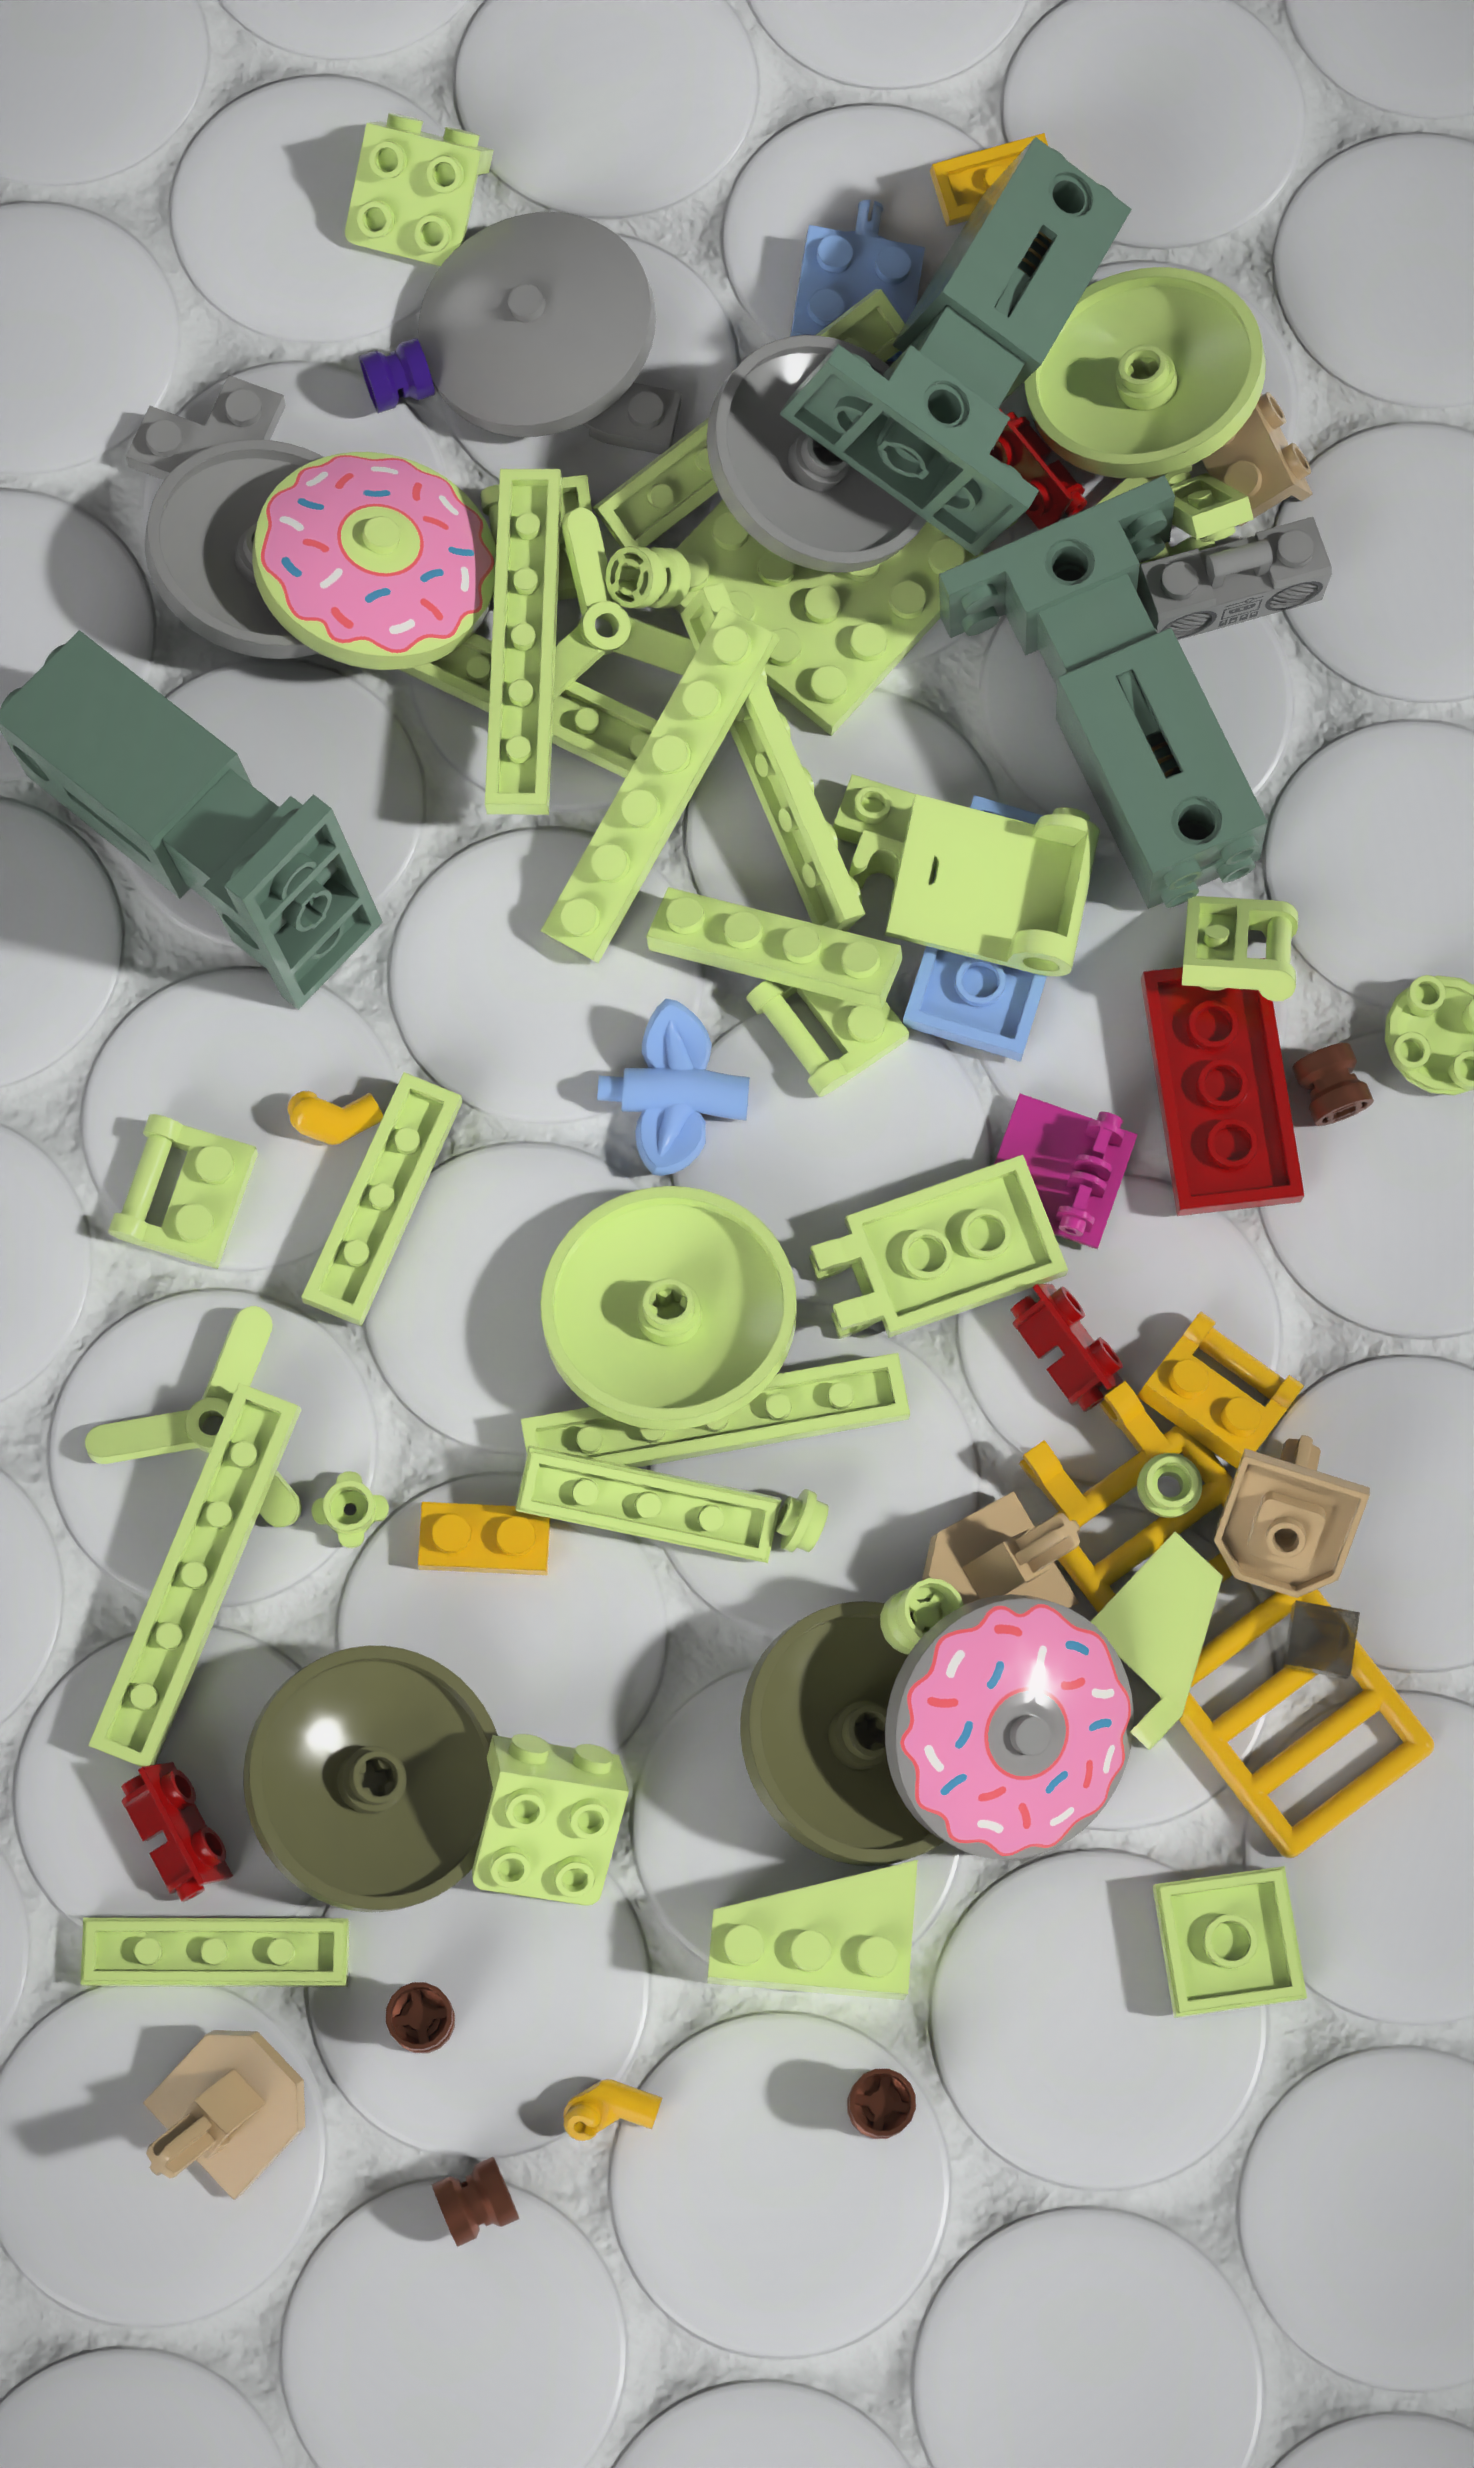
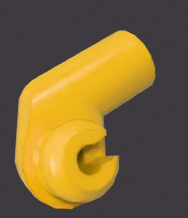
[287,1091,383,1145]
[563,2079,663,2141]

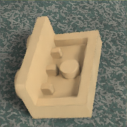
[1202,392,1313,526]

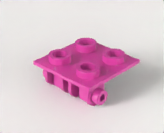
[994,1093,1138,1249]

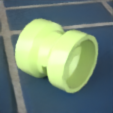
[605,546,691,609]
[880,1578,964,1654]

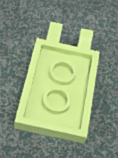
[809,1155,1068,1339]

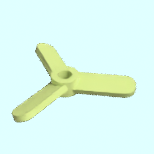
[554,507,696,700]
[85,1306,302,1527]

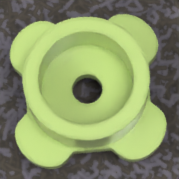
[311,1471,389,1548]

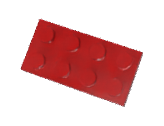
[1141,958,1305,1216]

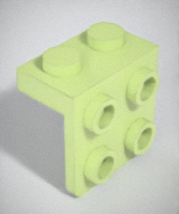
[345,113,494,266]
[472,1734,629,1905]

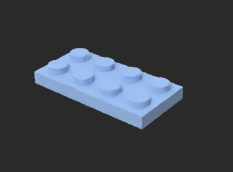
[902,795,1047,1062]

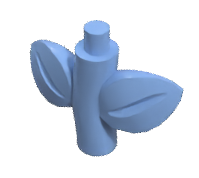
[597,998,750,1176]

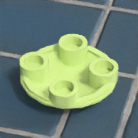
[1385,975,1474,1096]

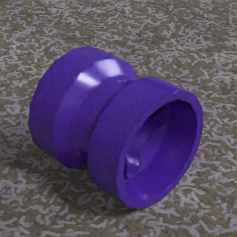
[359,338,435,414]

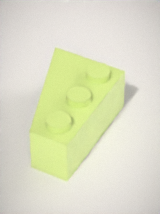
[707,1860,918,2000]

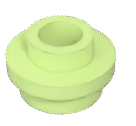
[1137,1453,1202,1518]
[775,1489,829,1552]

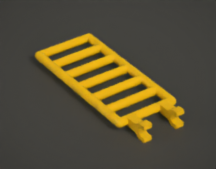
[1019,1381,1434,1858]

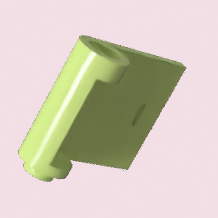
[884,794,1100,976]

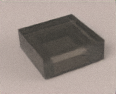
[1283,1600,1360,1679]

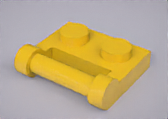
[1137,1312,1304,1469]

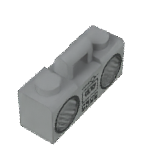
[1137,517,1332,640]

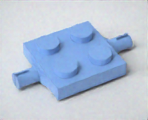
[790,200,925,362]

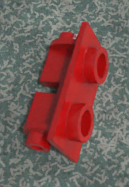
[990,409,1087,530]
[1010,1284,1124,1412]
[121,1762,233,1902]

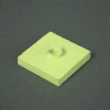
[1152,1866,1307,2018]

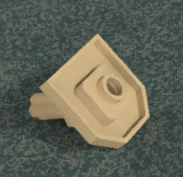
[1214,1435,1370,1598]
[922,1491,1080,1608]
[143,2030,305,2200]

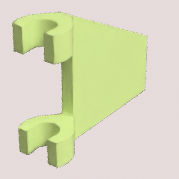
[1090,1532,1223,1750]

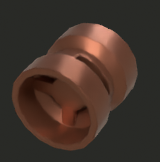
[1292,1043,1374,1126]
[386,1982,455,2053]
[847,2069,916,2139]
[432,2157,520,2247]

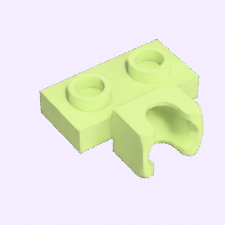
[833,774,937,899]

